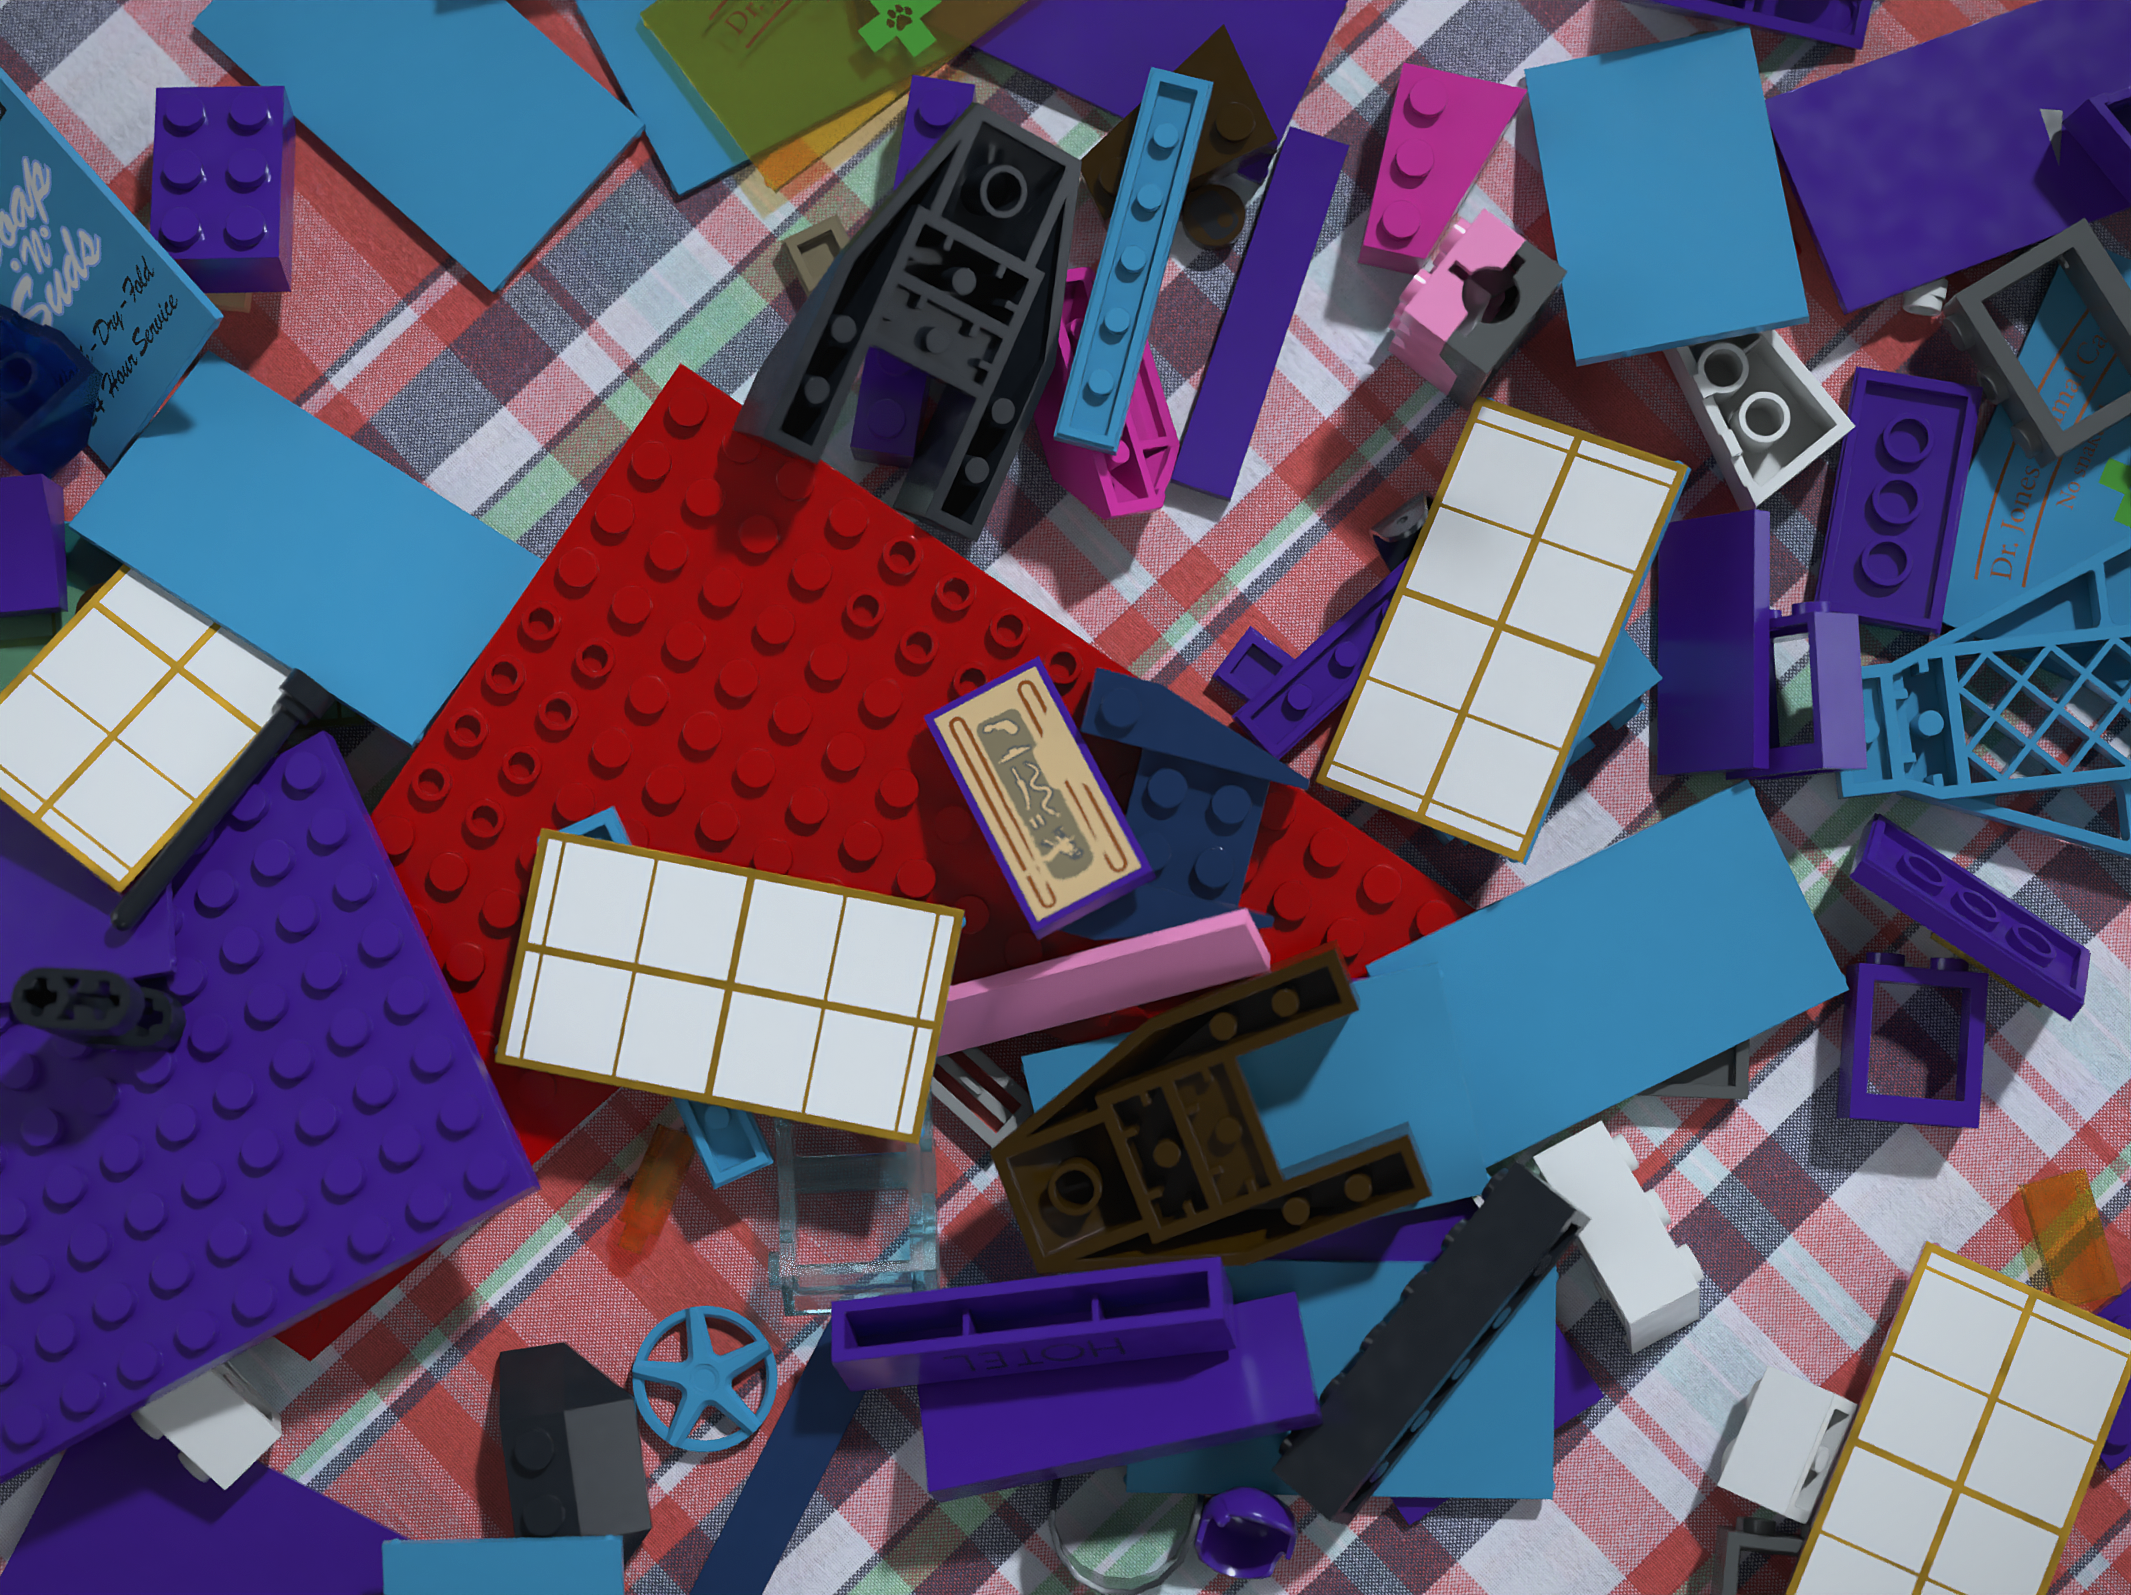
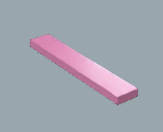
[937,908,1270,1057]

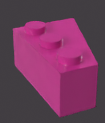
[1357,62,1527,275]

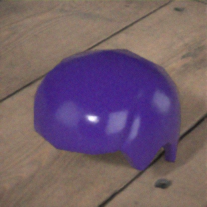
[1194,1486,1298,1579]

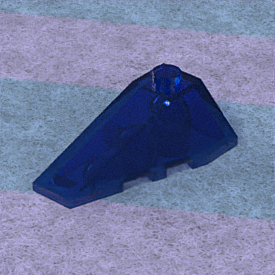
[0,304,103,480]

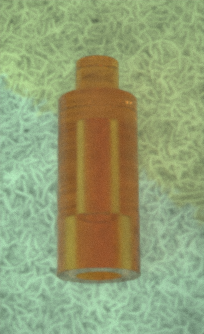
[617,1123,697,1255]

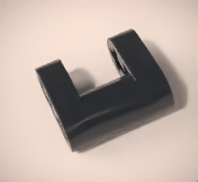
[11,967,186,1052]

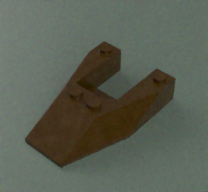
[989,939,1433,1274]

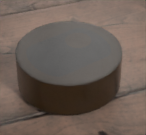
[1182,184,1245,251]

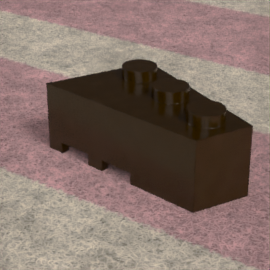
[1080,24,1278,233]

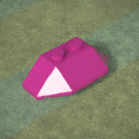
[1033,266,1180,520]

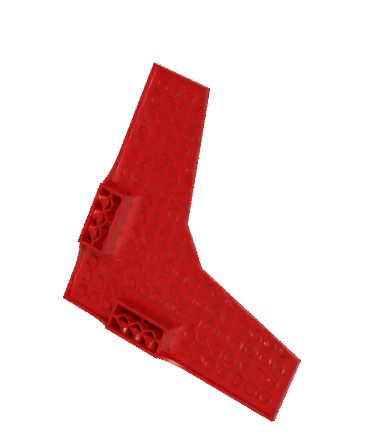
[273,363,1477,1362]

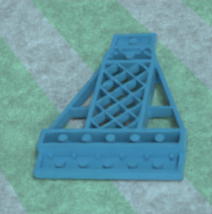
[1835,535,2131,859]

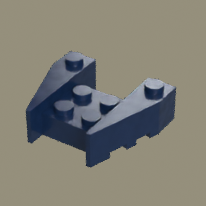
[1058,668,1310,940]

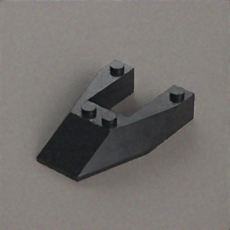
[732,102,1082,542]

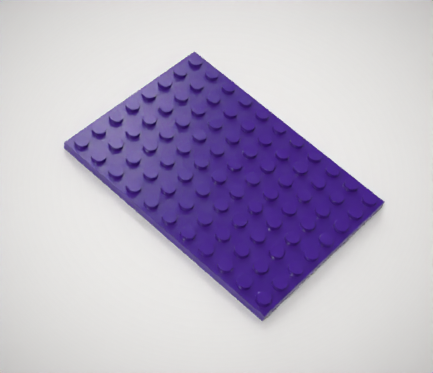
[0,730,542,1485]

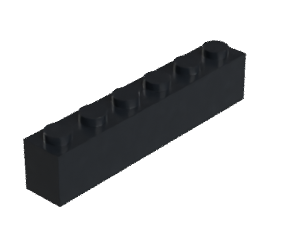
[1272,1161,1591,1525]

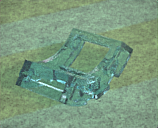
[768,1082,940,1316]

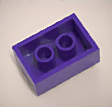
[150,86,296,293]

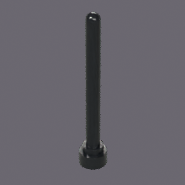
[110,668,336,931]

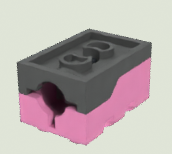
[1388,208,1567,411]

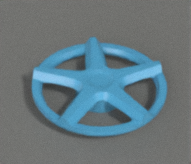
[632,1306,778,1452]

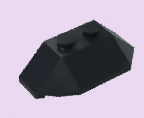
[499,1342,653,1566]

